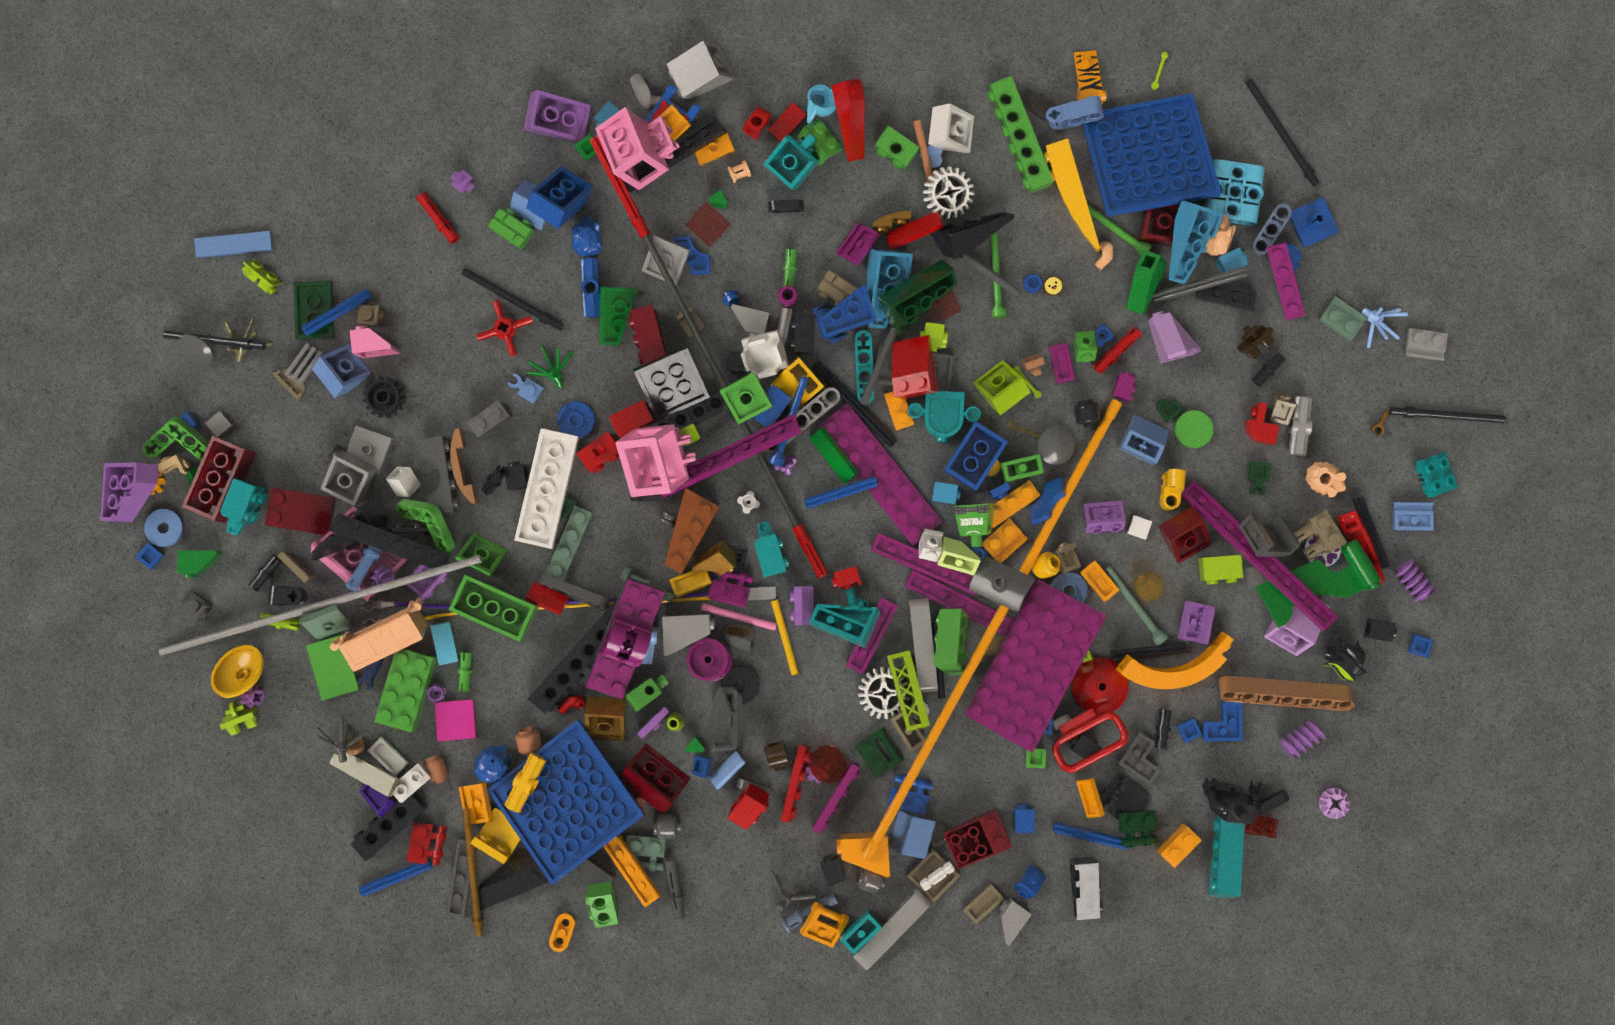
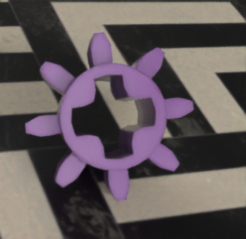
[450,170,474,194]
[370,566,395,586]
[240,684,265,708]

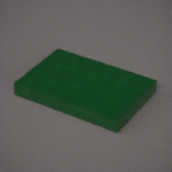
[293,281,335,340]

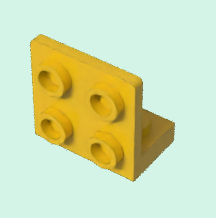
[470,808,520,864]

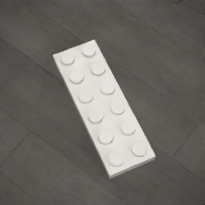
[514,428,579,549]

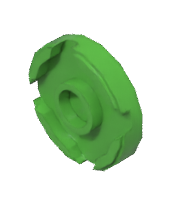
[1174,410,1213,449]

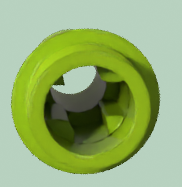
[665,712,685,731]

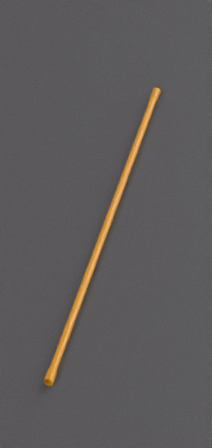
[861,399,1122,862]

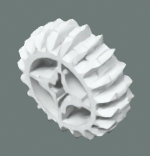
[923,166,974,219]
[858,667,910,719]

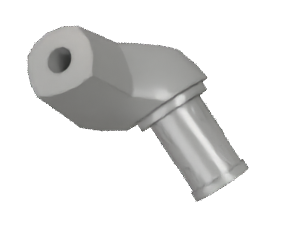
[630,74,662,110]

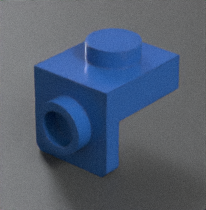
[1014,865,1047,899]

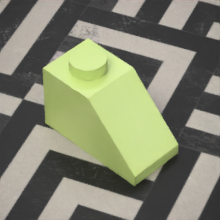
[937,537,981,575]

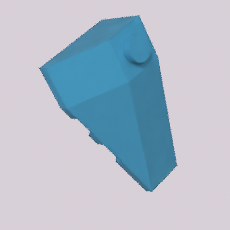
[1168,200,1224,284]
[867,248,913,329]

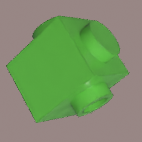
[1073,331,1097,362]

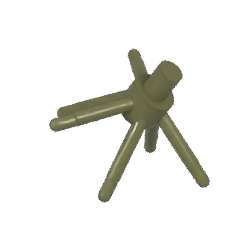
[224,318,273,362]

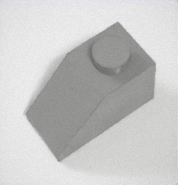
[731,304,770,337]
[999,897,1032,946]

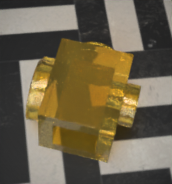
[1131,571,1165,603]

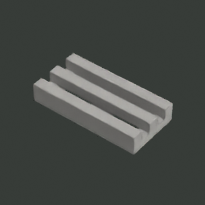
[285,343,324,385]

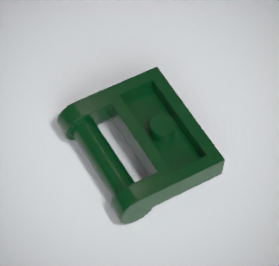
[854,727,904,778]

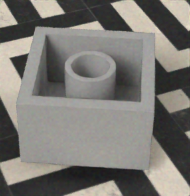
[320,451,377,506]

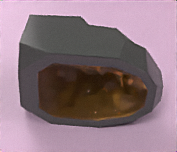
[723,625,755,651]

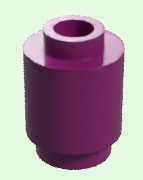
[778,286,797,308]

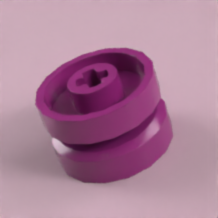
[686,638,733,682]

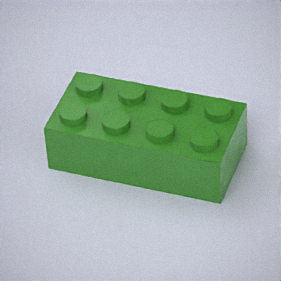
[449,575,539,642]
[374,647,437,733]

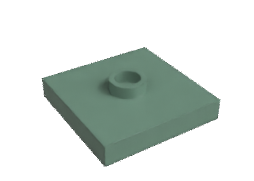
[300,604,354,641]

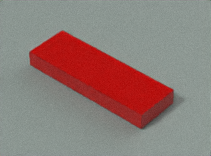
[885,211,944,250]

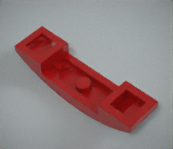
[1337,510,1386,583]

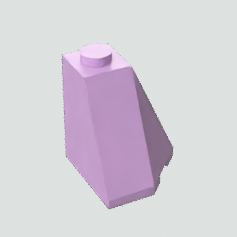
[1148,311,1201,364]

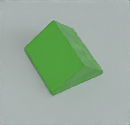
[455,533,508,576]

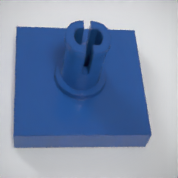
[1289,198,1339,248]

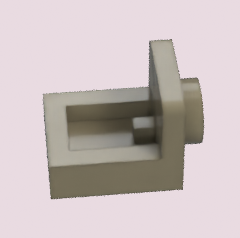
[1053,542,1081,574]

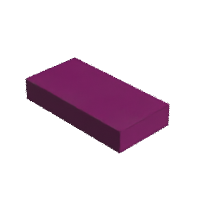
[1048,343,1075,384]

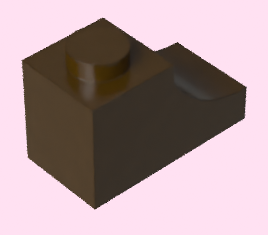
[764,740,789,771]

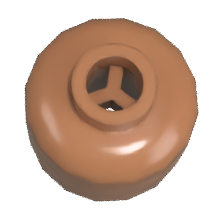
[515,726,542,756]

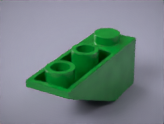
[1126,250,1168,315]

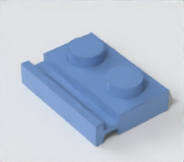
[1392,502,1434,531]

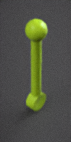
[1151,52,1168,90]
[1013,366,1042,398]

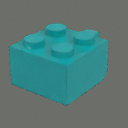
[763,133,820,190]
[220,478,267,536]
[754,521,789,578]

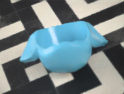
[807,84,836,124]

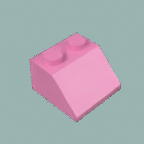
[350,326,400,358]

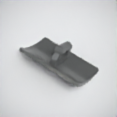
[969,557,1035,612]

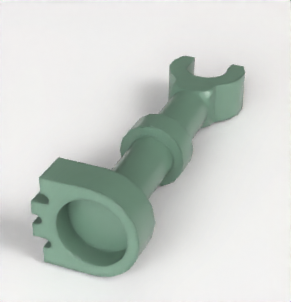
[620,566,675,602]

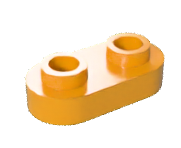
[549,912,576,952]

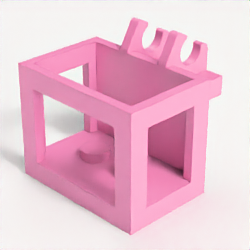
[595,107,680,190]
[615,424,696,497]

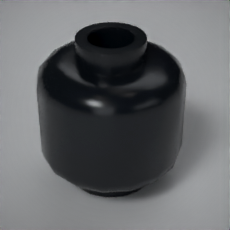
[1074,399,1101,428]

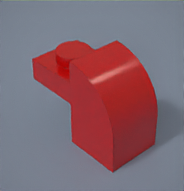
[1244,402,1279,445]

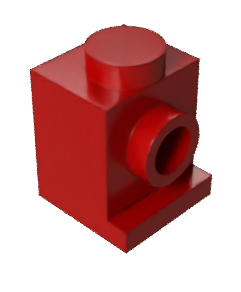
[831,566,862,590]

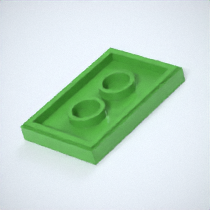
[306,634,360,701]

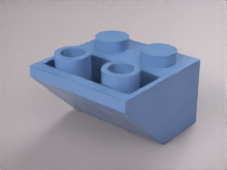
[1118,414,1169,465]

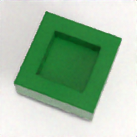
[573,134,596,161]

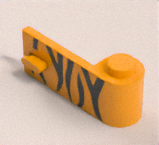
[1073,50,1106,104]

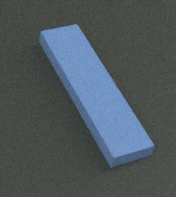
[194,231,273,258]

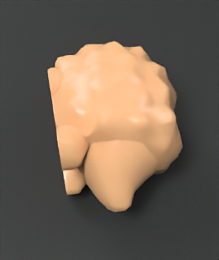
[1205,215,1236,256]
[1305,462,1346,497]

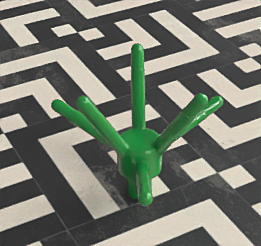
[526,346,574,388]

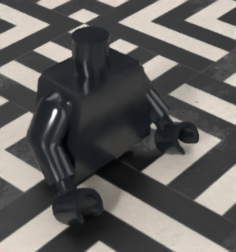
[1202,778,1262,824]

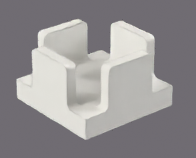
[741,330,790,379]

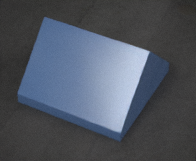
[509,180,546,231]
[889,810,936,859]

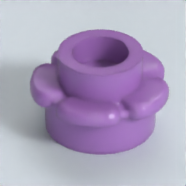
[427,684,446,703]

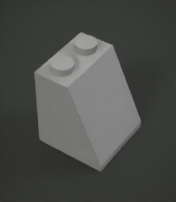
[667,41,735,100]
[662,614,716,656]

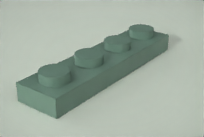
[545,506,593,581]

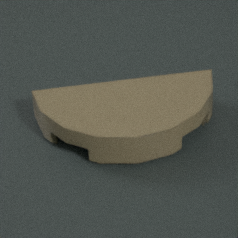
[272,369,305,402]

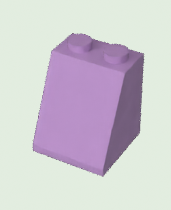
[1263,600,1330,656]

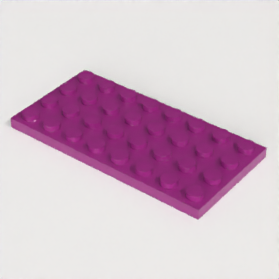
[964,580,1107,753]

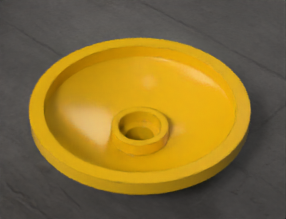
[211,645,264,698]

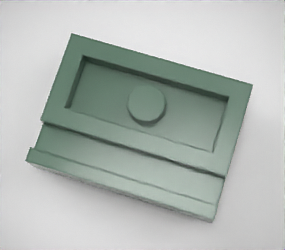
[1319,297,1367,341]

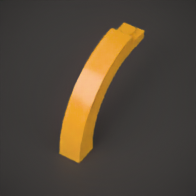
[1115,631,1234,689]

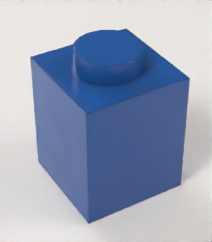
[1013,803,1035,833]

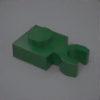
[1248,461,1271,495]

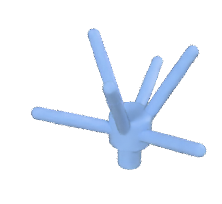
[1362,307,1408,348]

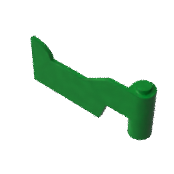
[1255,540,1382,628]

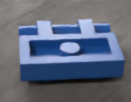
[888,774,933,815]

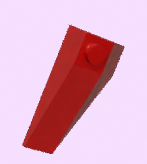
[831,79,866,162]

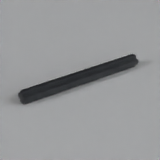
[812,361,897,447]

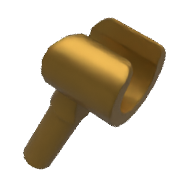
[1370,411,1389,436]

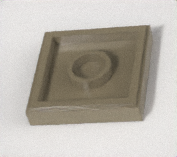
[906,848,961,903]

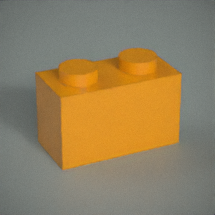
[1156,824,1202,868]

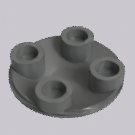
[178,332,213,367]
[1036,426,1075,465]

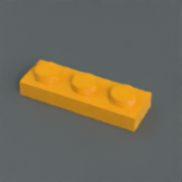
[992,480,1041,528]

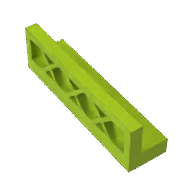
[887,650,930,732]

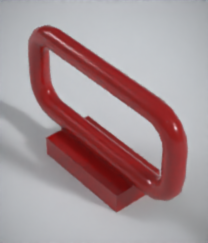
[1052,708,1129,773]

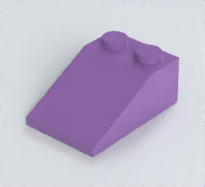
[523,90,591,142]

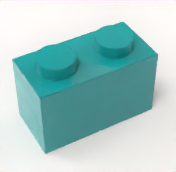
[840,909,882,955]

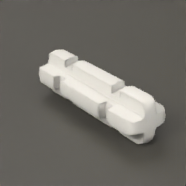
[920,861,955,891]

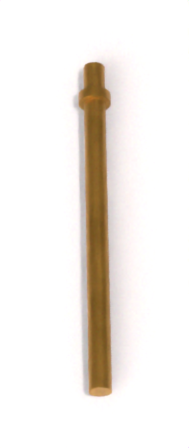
[462,808,484,936]

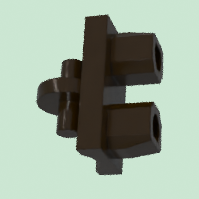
[1237,325,1275,359]

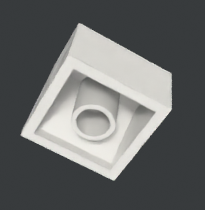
[928,104,974,153]

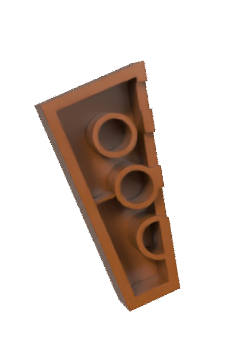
[664,488,720,574]

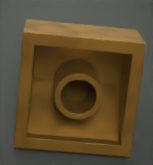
[585,696,627,741]

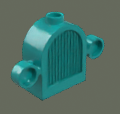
[907,391,981,442]

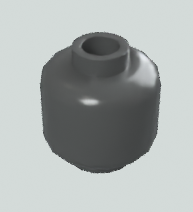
[653,814,681,840]
[855,868,886,893]

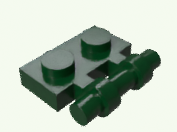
[1119,810,1158,848]

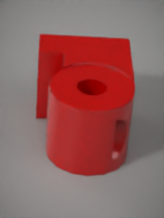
[743,106,772,141]

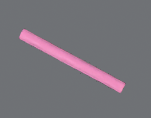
[701,603,777,631]

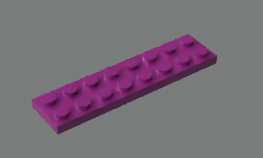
[817,403,942,546]

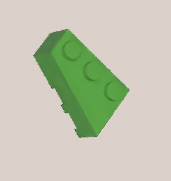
[933,609,969,675]

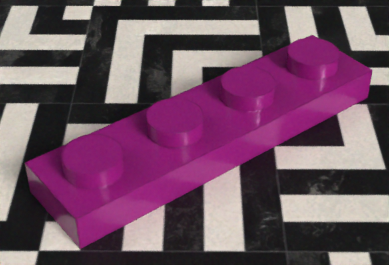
[1266,241,1306,321]
[846,597,898,674]
[812,762,860,834]

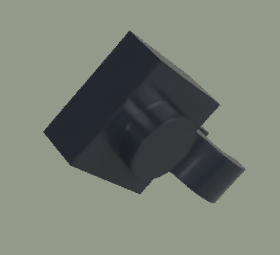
[726,350,746,384]

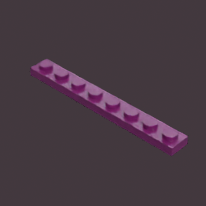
[658,414,802,498]

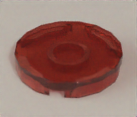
[810,745,847,784]

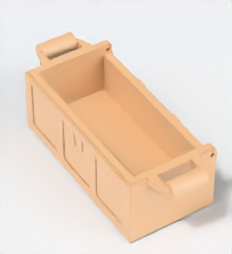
[330,598,428,671]

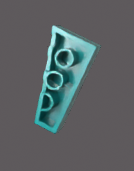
[1208,816,1244,899]

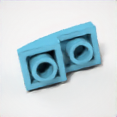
[430,621,458,665]

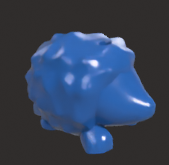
[571,216,602,257]
[473,745,511,784]

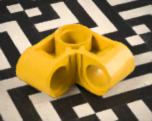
[1159,469,1186,511]

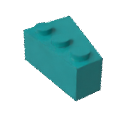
[809,604,881,648]

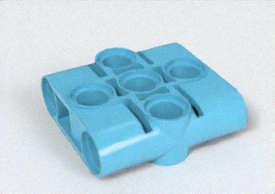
[1204,159,1265,226]

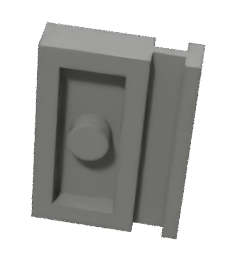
[1404,328,1448,362]

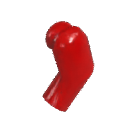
[557,695,586,714]

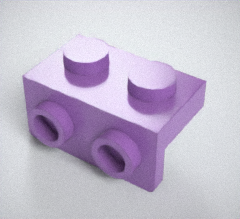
[406,564,449,600]
[790,586,814,625]
[1178,601,1215,644]

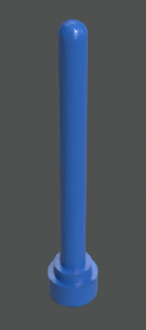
[768,376,808,467]

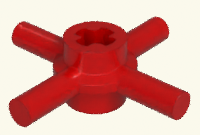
[476,300,533,357]

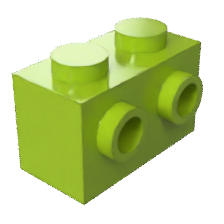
[1198,555,1243,585]

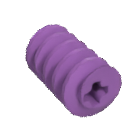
[1395,558,1436,602]
[1280,721,1326,760]

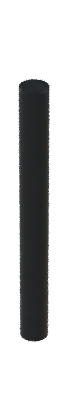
[931,622,946,699]

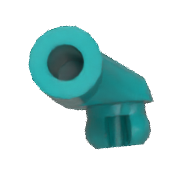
[845,587,869,608]

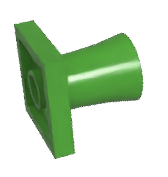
[720,372,773,425]

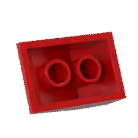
[892,335,938,399]

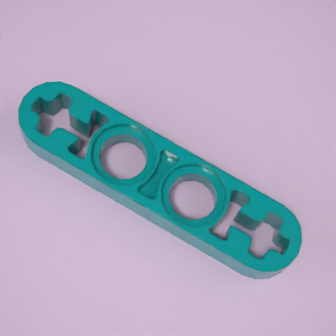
[855,330,874,404]

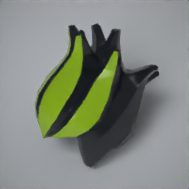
[1323,638,1367,682]

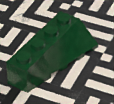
[878,259,958,336]

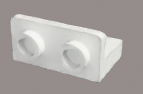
[393,761,431,803]

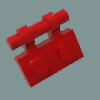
[406,822,447,866]

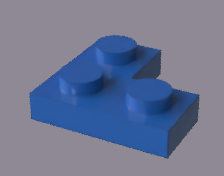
[1202,702,1243,742]

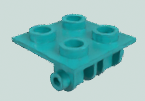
[1414,452,1458,498]

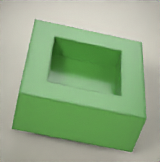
[1025,748,1046,769]

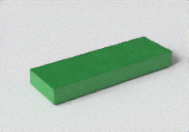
[809,427,858,484]

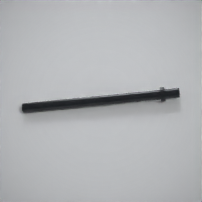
[1245,79,1320,187]

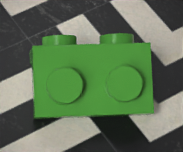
[797,118,843,166]

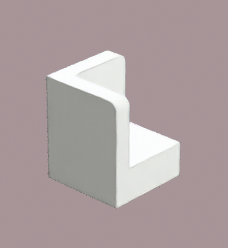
[386,466,421,497]

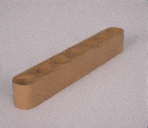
[1219,676,1355,711]

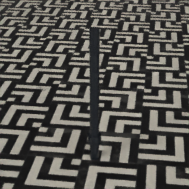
[462,268,564,330]
[163,331,266,350]
[1389,406,1506,423]

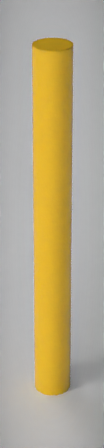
[771,600,799,675]

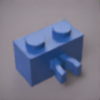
[752,384,792,427]

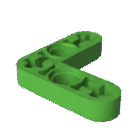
[142,417,209,461]
[395,499,455,553]

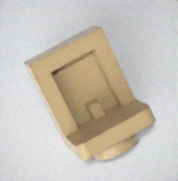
[158,455,191,474]

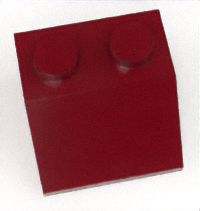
[1159,507,1211,564]

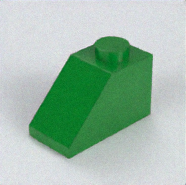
[177,550,222,578]

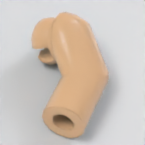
[1095,241,1113,270]

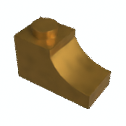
[691,540,738,576]

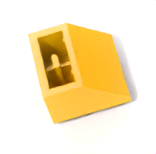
[770,358,824,412]

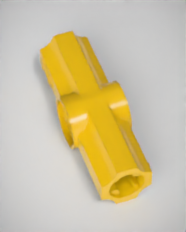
[504,753,547,813]

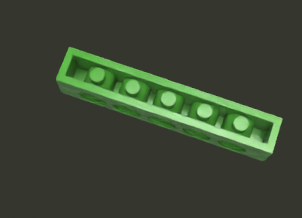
[987,76,1054,194]

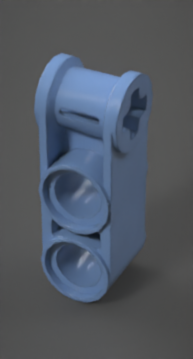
[1046,96,1104,131]

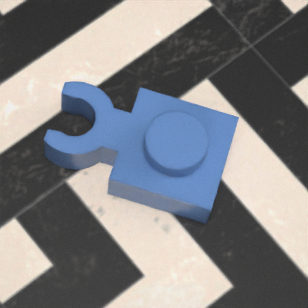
[508,374,544,404]

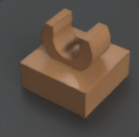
[1020,354,1045,377]

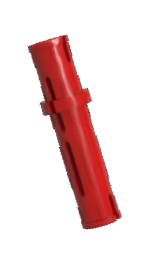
[416,192,460,244]
[1092,327,1142,374]

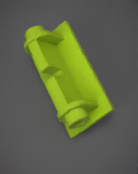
[242,259,282,295]

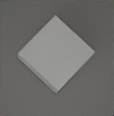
[205,411,234,438]

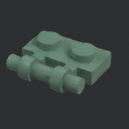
[626,835,666,872]

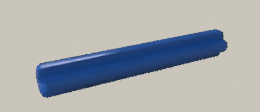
[302,289,372,335]
[805,476,878,508]
[1053,822,1128,850]
[359,858,433,897]

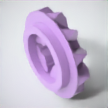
[1319,788,1351,819]

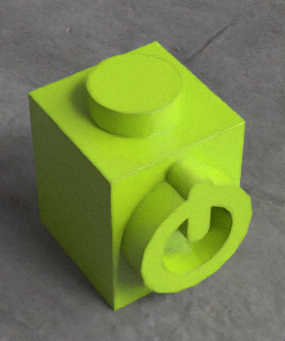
[919,322,948,352]

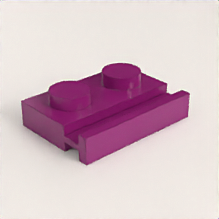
[836,223,880,266]

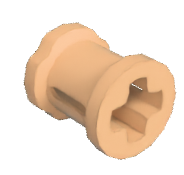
[727,160,751,183]

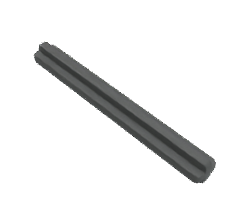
[1152,267,1248,303]

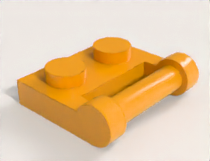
[799,902,849,948]

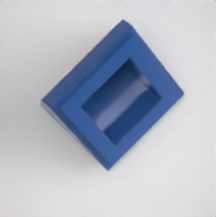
[180,411,201,428]
[692,755,712,778]

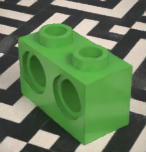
[585,881,619,927]

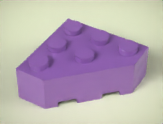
[100,463,159,522]

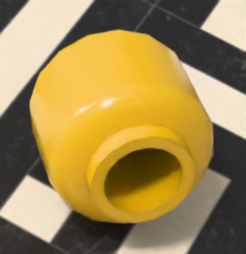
[1032,552,1060,579]

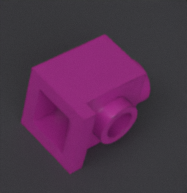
[1111,371,1136,402]

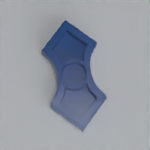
[672,236,711,275]
[1030,477,1065,525]

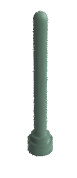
[1105,566,1169,646]

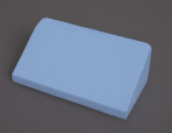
[709,751,746,789]

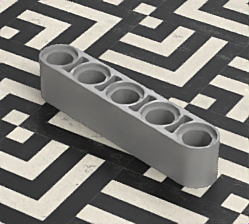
[765,388,841,453]
[908,598,938,694]
[852,888,932,970]

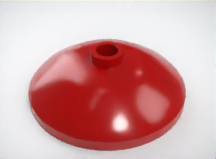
[1071,657,1129,715]

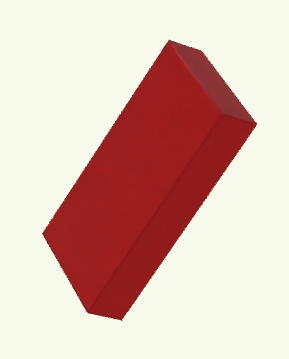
[768,102,807,143]
[525,582,569,615]

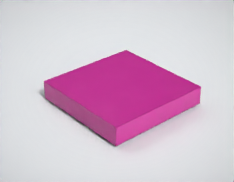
[435,699,477,741]

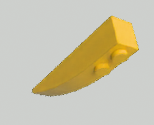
[1043,139,1100,252]

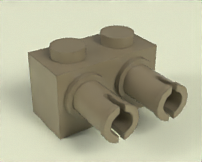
[1293,510,1347,560]

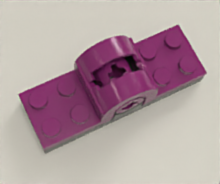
[585,576,665,699]

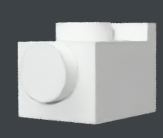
[919,529,943,562]

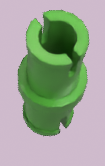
[782,249,798,288]
[457,651,473,691]

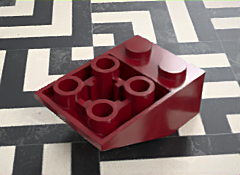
[943,808,1012,870]

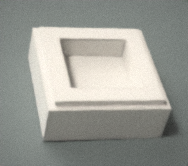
[1127,515,1152,540]

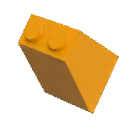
[836,832,890,877]

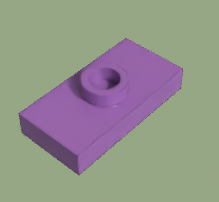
[637,706,671,739]

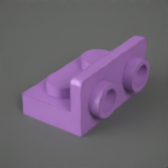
[1083,501,1126,534]

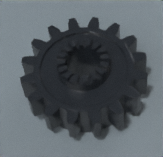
[363,376,406,419]

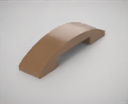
[450,428,479,505]

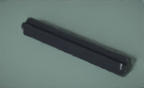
[1353,496,1390,569]
[1111,642,1187,662]

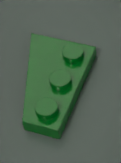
[599,287,638,346]

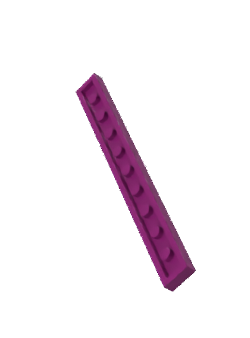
[1181,481,1338,632]

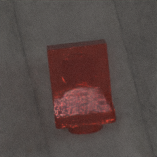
[1245,815,1278,838]

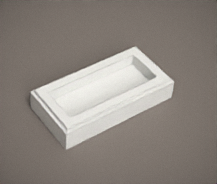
[368,736,409,777]

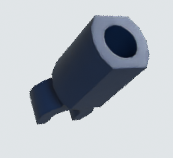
[357,659,384,690]

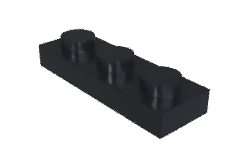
[1196,284,1257,311]

